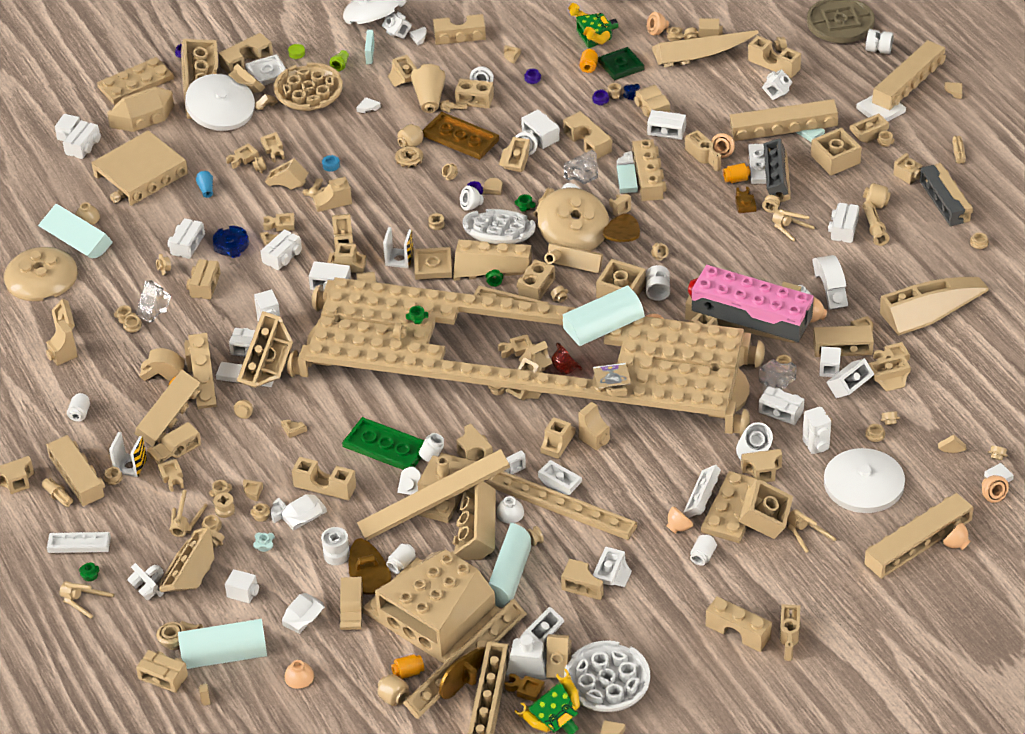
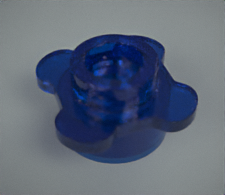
[623,84,640,100]

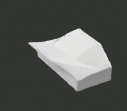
[538,460,582,495]
[282,494,327,531]
[593,547,632,587]
[282,593,325,634]

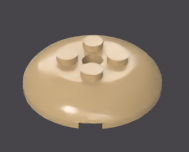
[274,63,343,111]
[538,188,609,251]
[4,247,78,301]

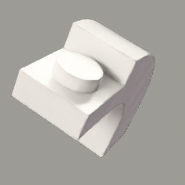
[812,255,848,310]

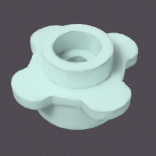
[253,532,275,552]

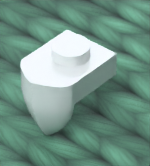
[398,467,422,495]

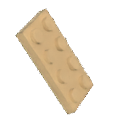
[97,57,174,105]
[701,471,767,543]

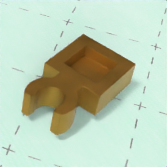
[735,186,757,213]
[505,674,545,702]

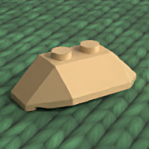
[107,86,174,132]
[237,311,293,388]
[159,527,214,592]

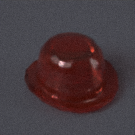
[551,343,583,375]

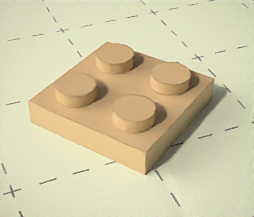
[414,247,452,280]

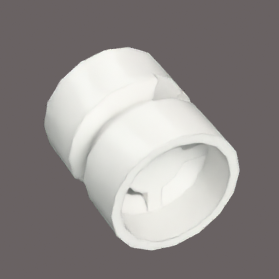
[866,29,894,55]
[646,265,670,301]
[321,527,350,565]

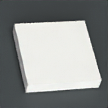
[245,54,286,86]
[856,95,906,121]

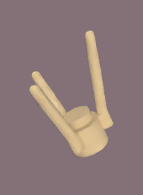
[772,209,815,241]
[169,489,207,537]
[787,509,836,553]
[59,581,114,618]

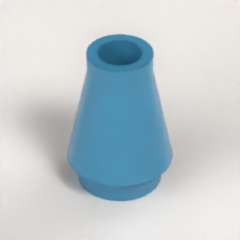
[196,171,213,198]

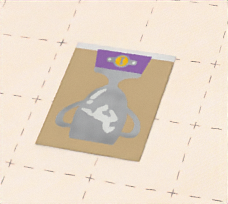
[593,363,631,388]

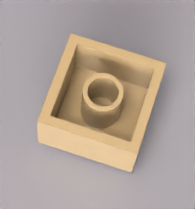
[811,127,862,176]
[596,259,646,299]
[739,479,793,539]

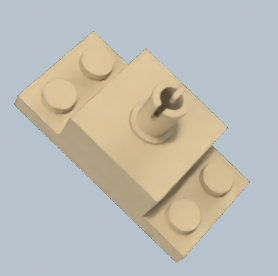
[417,452,476,523]

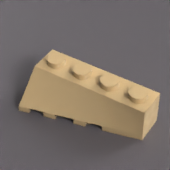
[453,239,532,281]
[451,481,496,560]

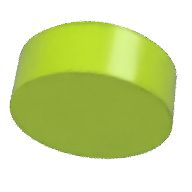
[288,44,305,59]

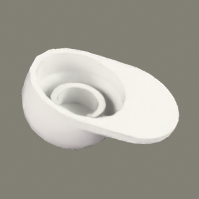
[736,422,773,460]

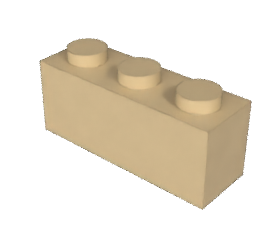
[813,325,874,357]

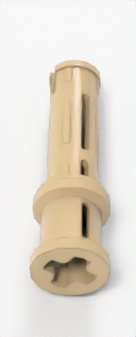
[862,201,890,246]

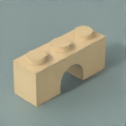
[433,14,486,45]
[218,33,273,74]
[748,36,801,78]
[563,111,612,160]
[292,457,356,500]
[706,596,772,652]

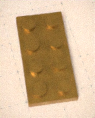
[422,111,499,160]

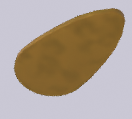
[603,214,640,242]
[349,538,391,595]
[439,647,486,699]

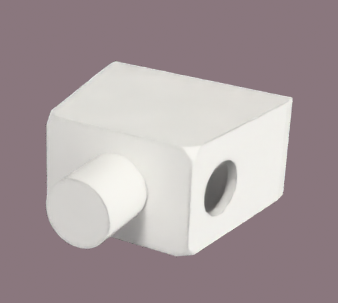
[506,635,547,680]

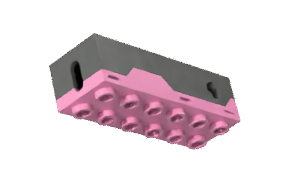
[688,265,814,342]

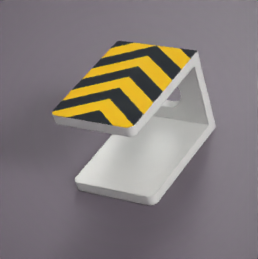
[383,227,414,268]
[109,432,147,477]

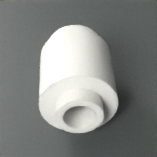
[67,393,90,421]
[419,433,444,462]
[690,535,717,566]
[386,544,416,574]

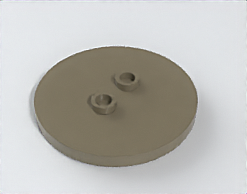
[807,0,875,43]

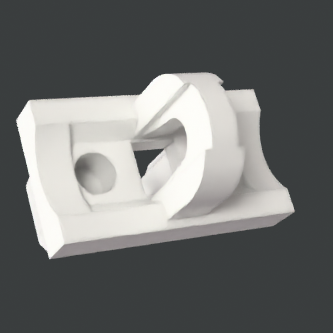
[127,563,164,601]

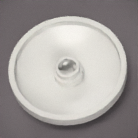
[185,74,255,131]
[824,448,905,513]

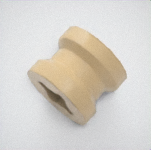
[213,492,235,518]

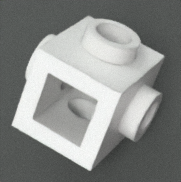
[381,12,412,39]
[762,69,792,100]

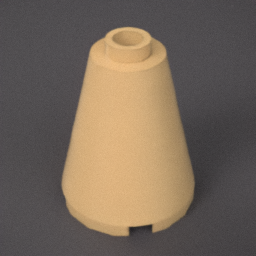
[411,64,445,113]

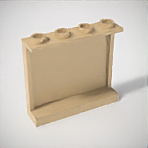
[91,130,188,206]

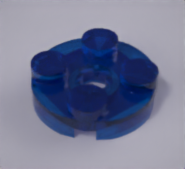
[212,226,249,258]

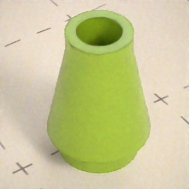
[329,50,349,72]

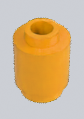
[579,49,598,73]
[723,163,751,184]
[391,654,424,679]

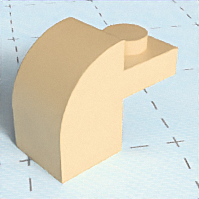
[332,214,353,251]
[140,348,185,381]

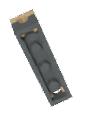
[763,138,791,202]
[920,163,973,227]

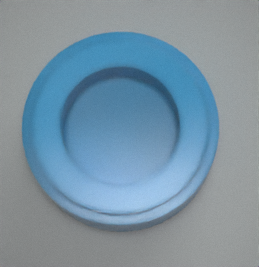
[322,155,340,172]

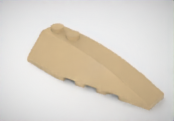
[652,30,758,68]
[181,39,218,119]

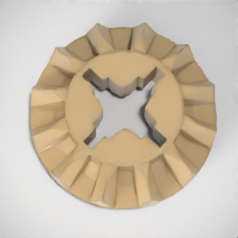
[395,146,423,168]

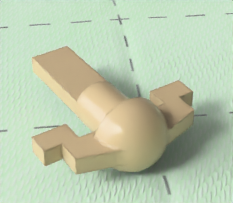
[440,100,467,112]
[302,178,326,198]

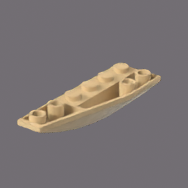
[880,277,989,336]

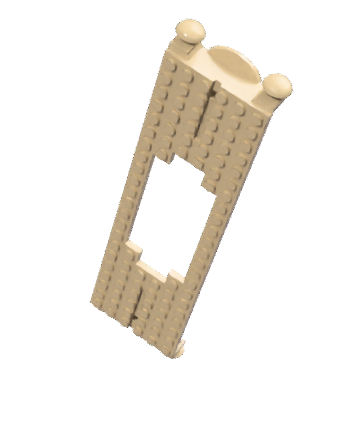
[286,277,765,437]

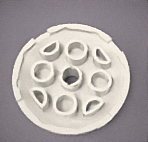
[343,0,407,24]
[463,209,536,244]
[564,641,650,712]

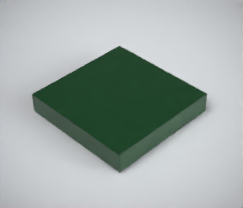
[598,47,644,81]

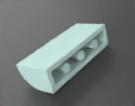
[38,204,113,258]
[563,285,645,346]
[488,523,531,607]
[178,619,267,669]

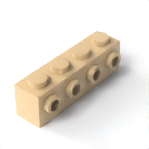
[632,139,666,201]
[134,370,200,447]
[46,435,105,506]

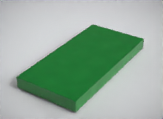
[342,417,424,470]

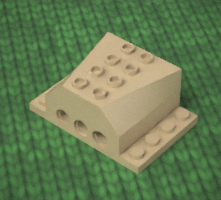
[363,549,501,664]

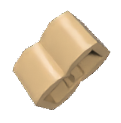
[634,85,670,118]

